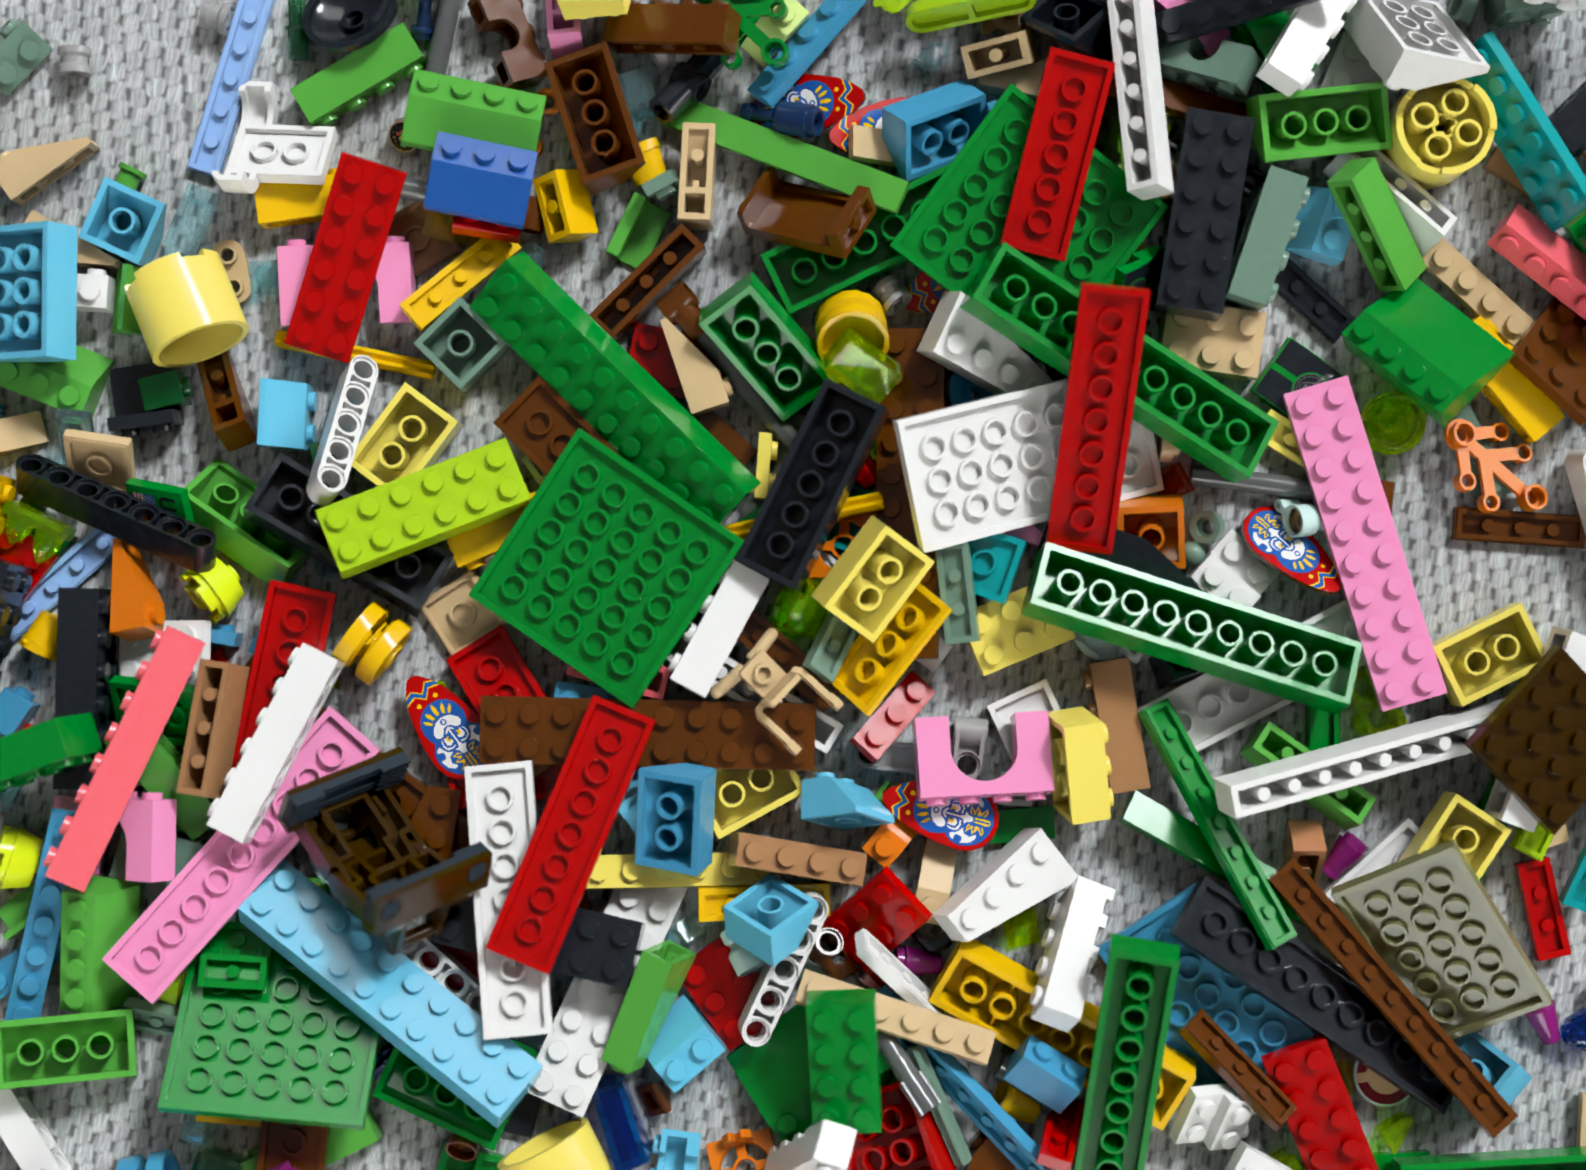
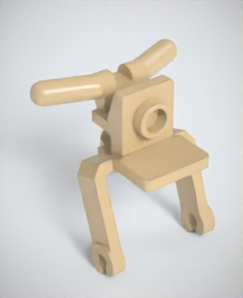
[710,628,844,757]

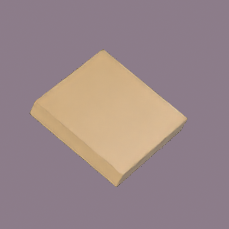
[63,428,136,493]
[422,570,509,656]

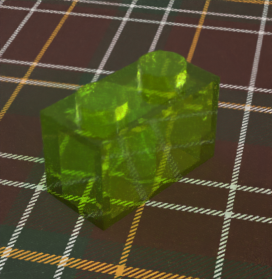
[823,327,902,404]

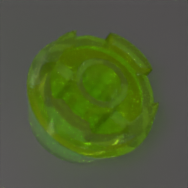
[1361,391,1427,455]
[771,577,828,639]

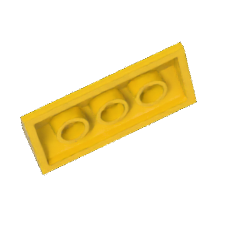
[831,582,952,717]

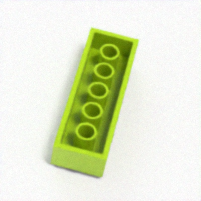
[315,437,531,580]

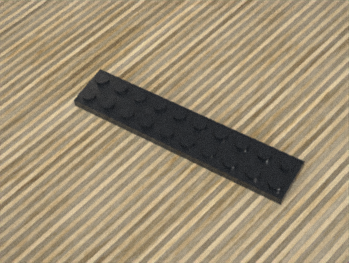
[1169,876,1473,1115]

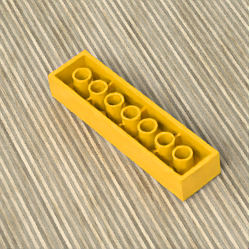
[928,939,1196,1131]

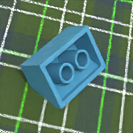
[882,79,986,181]
[635,763,717,876]

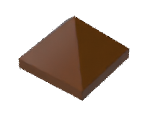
[636,1081,672,1117]

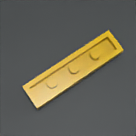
[399,238,522,332]
[697,881,830,922]

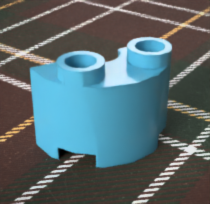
[650,1128,702,1170]

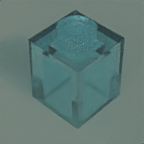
[618,66,655,122]

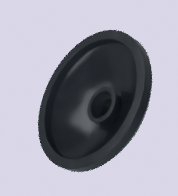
[302,0,398,52]

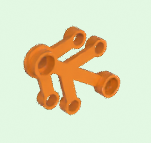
[1444,419,1548,514]

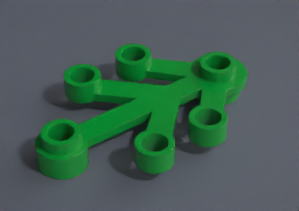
[695,0,790,70]

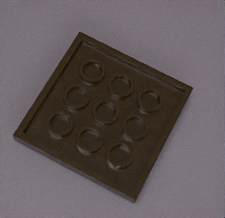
[1464,645,1586,835]

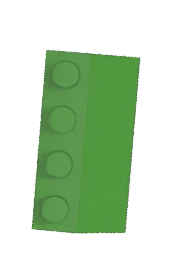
[401,69,547,152]
[1245,81,1393,163]
[0,345,115,421]
[185,457,309,585]
[60,875,142,1013]
[0,1008,139,1090]

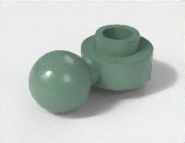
[1185,511,1225,567]

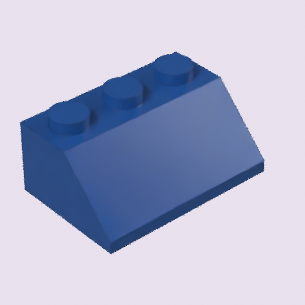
[424,131,538,230]

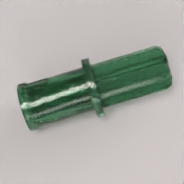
[285,0,310,61]

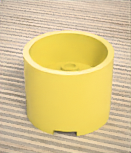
[1380,79,1497,189]
[124,249,249,368]
[497,1117,613,1170]

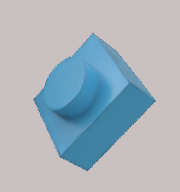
[211,622,244,647]

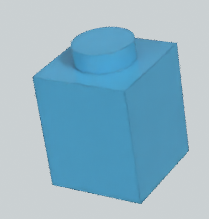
[0,685,41,736]

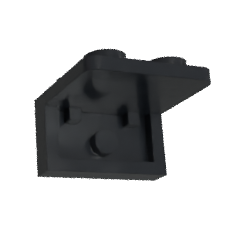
[107,363,184,438]

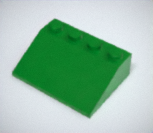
[1341,278,1515,427]
[726,1004,890,1141]
[372,1038,540,1151]

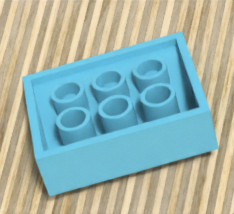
[0,221,77,362]

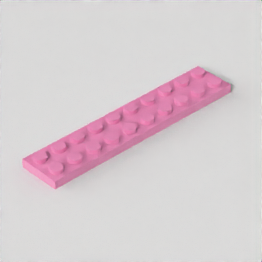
[1282,375,1447,712]
[102,706,381,1004]

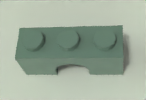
[1159,38,1262,97]

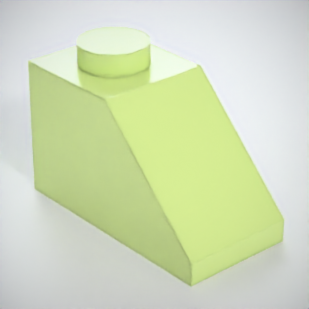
[741,0,809,69]

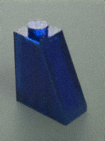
[592,1073,653,1170]

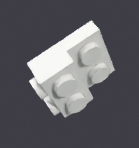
[1187,528,1280,607]
[1169,1083,1257,1151]

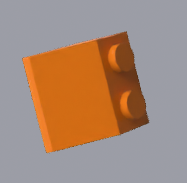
[1117,494,1186,569]

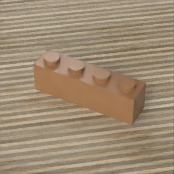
[1082,657,1151,794]
[176,659,250,798]
[726,832,868,887]

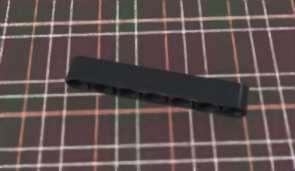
[15,454,216,573]

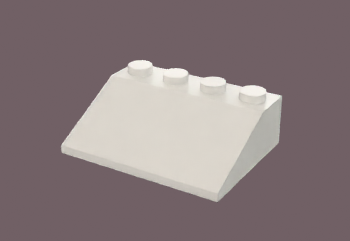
[1341,0,1490,91]

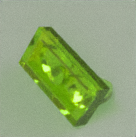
[1,500,77,564]

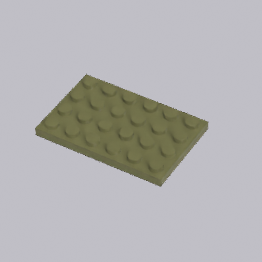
[1331,840,1552,1040]

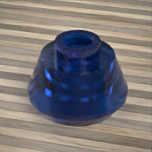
[1560,1007,1586,1051]

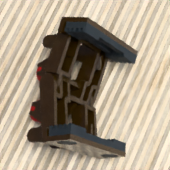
[277,747,493,956]

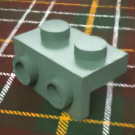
[0,17,53,96]

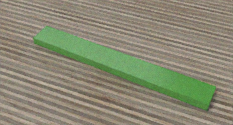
[658,102,910,215]

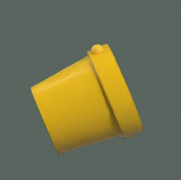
[631,136,666,187]
[18,610,58,662]
[993,1081,1041,1124]

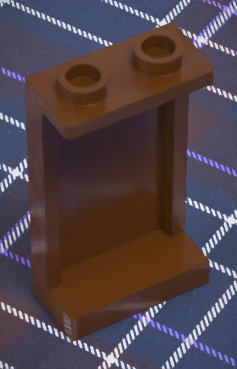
[737,167,877,259]

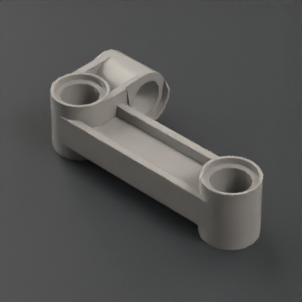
[853,716,988,779]

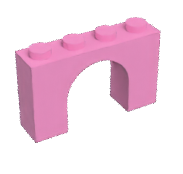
[277,236,416,327]
[912,711,1055,807]
[53,790,177,883]

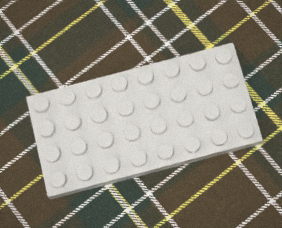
[893,378,1164,553]

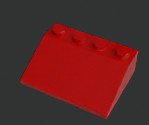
[847,1082,957,1170]

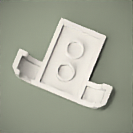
[211,81,338,194]

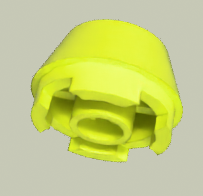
[178,557,245,624]
[0,825,43,889]

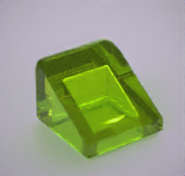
[1002,906,1040,949]
[1375,1111,1413,1155]

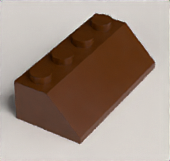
[544,41,646,195]

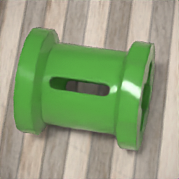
[115,162,147,190]

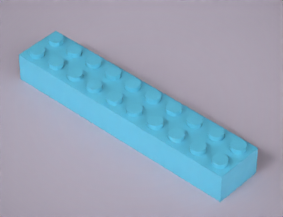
[238,860,543,1129]

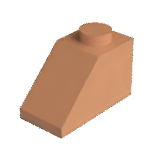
[1283,820,1327,886]

